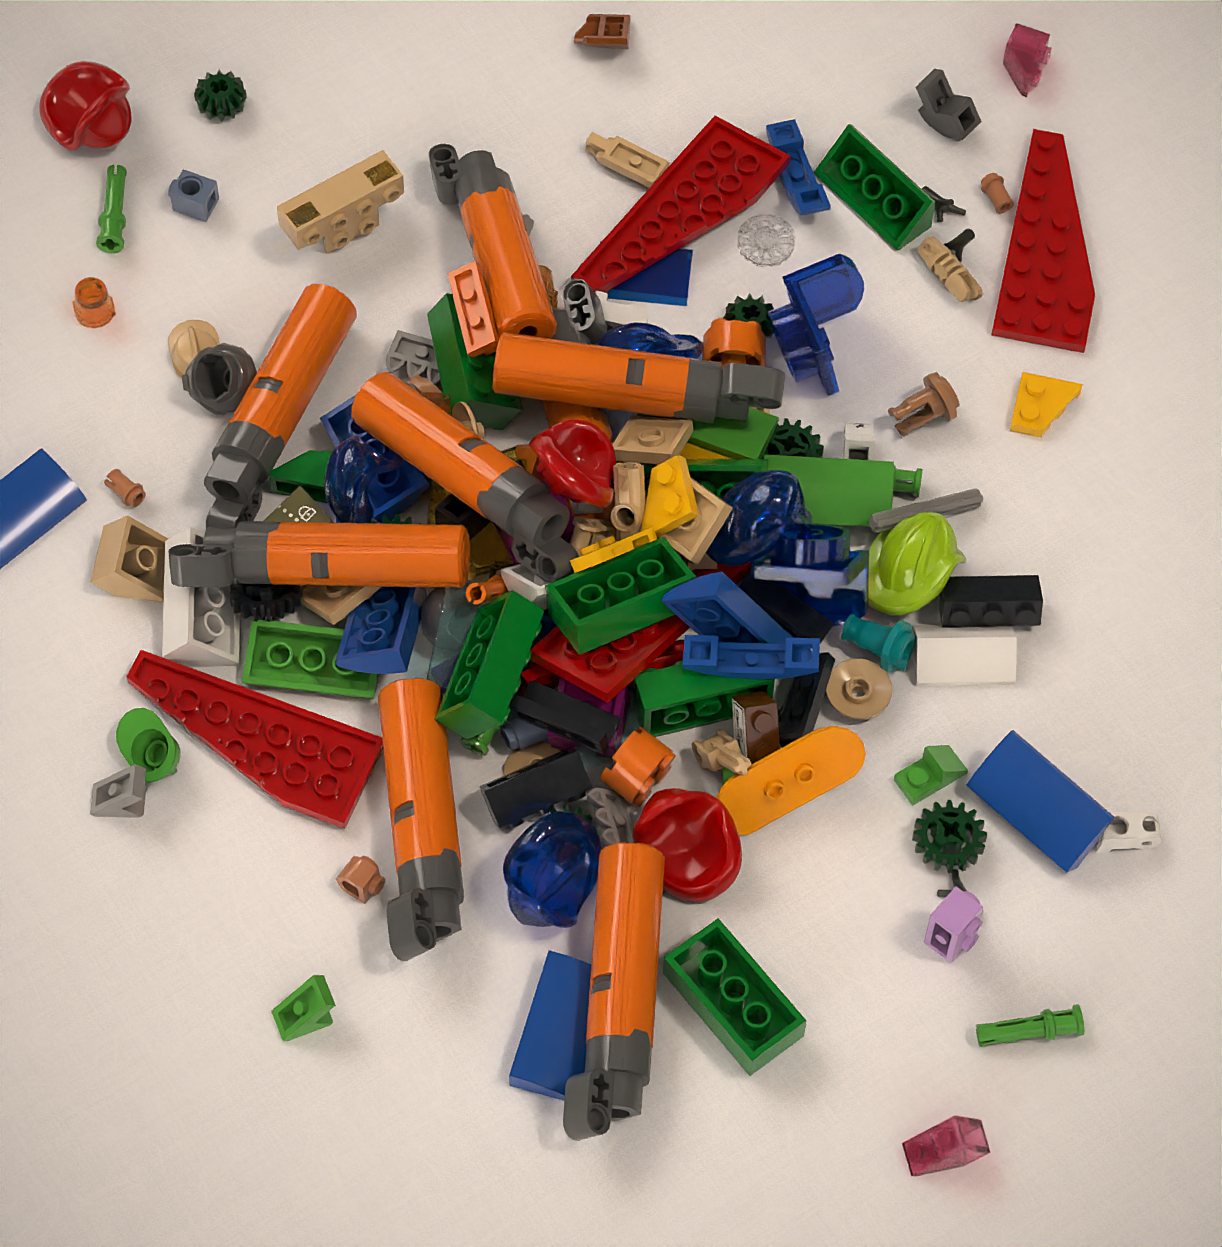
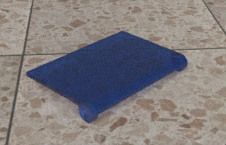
[600,241,693,306]

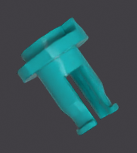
[841,614,916,673]

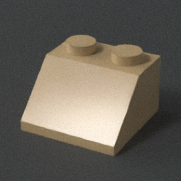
[90,515,168,602]

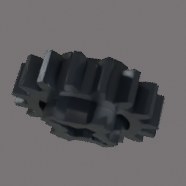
[229,580,302,622]

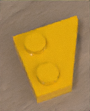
[1010,372,1083,437]
[641,454,699,538]
[570,527,657,573]

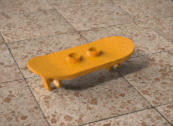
[716,726,866,836]

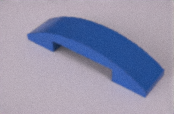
[766,119,831,216]
[683,635,820,679]

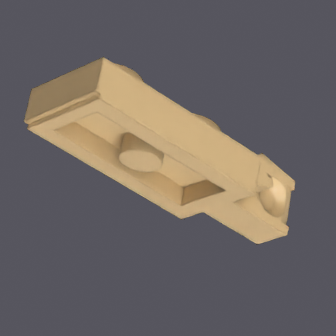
[585,132,670,188]

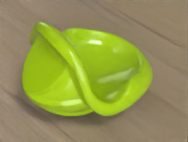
[861,512,966,616]

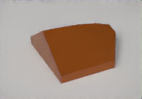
[574,14,631,49]

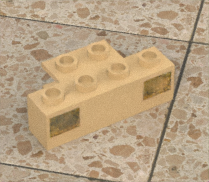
[277,150,404,253]

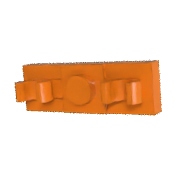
[447,261,499,358]

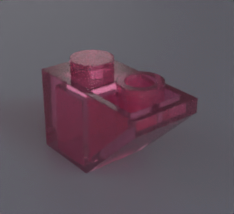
[1003,23,1052,97]
[902,1115,991,1177]

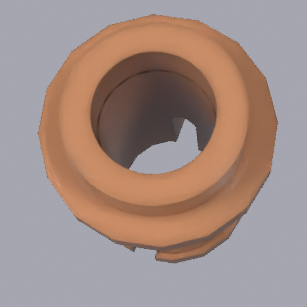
[981,173,1014,214]
[104,469,146,507]

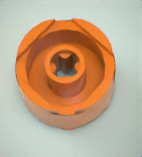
[702,318,766,369]
[599,726,676,807]

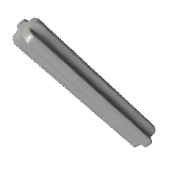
[868,488,983,533]

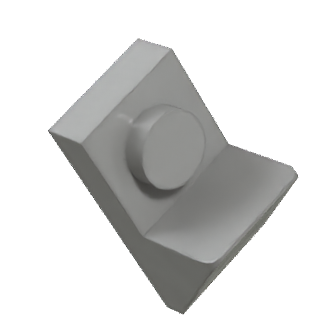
[90,764,146,818]

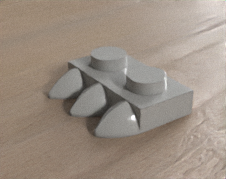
[386,330,441,384]
[587,788,633,847]

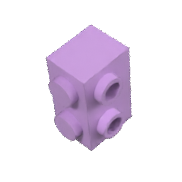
[924,886,983,963]

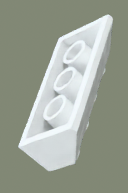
[162,526,240,667]

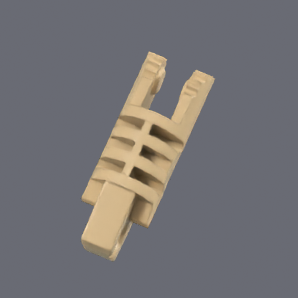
[918,236,983,302]

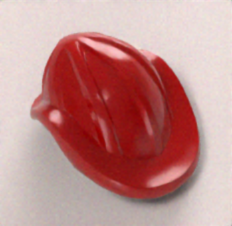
[39,61,132,151]
[529,419,616,509]
[632,788,742,902]

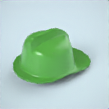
[116,708,181,783]

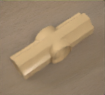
[610,462,646,548]

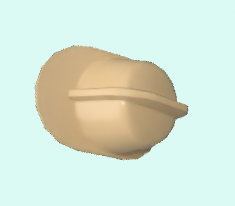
[168,320,220,379]

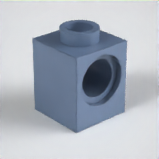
[168,169,219,222]

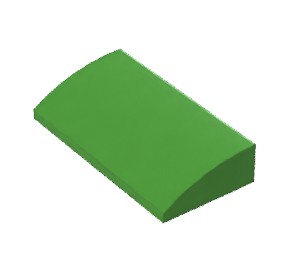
[637,407,779,459]
[764,454,894,527]
[242,618,379,700]

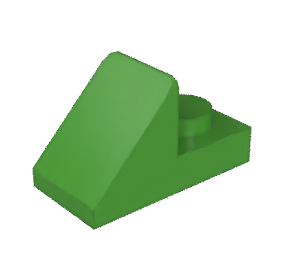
[894,745,968,806]
[271,975,336,1041]

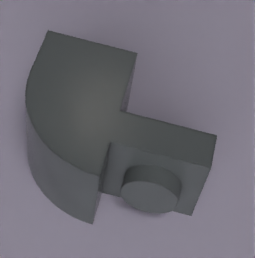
[915,69,982,140]

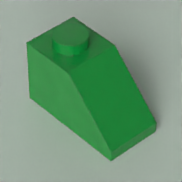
[269,450,343,505]

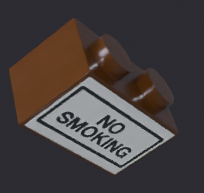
[732,691,780,765]

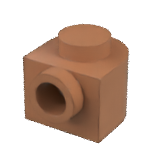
[336,856,386,904]

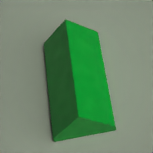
[814,124,935,250]

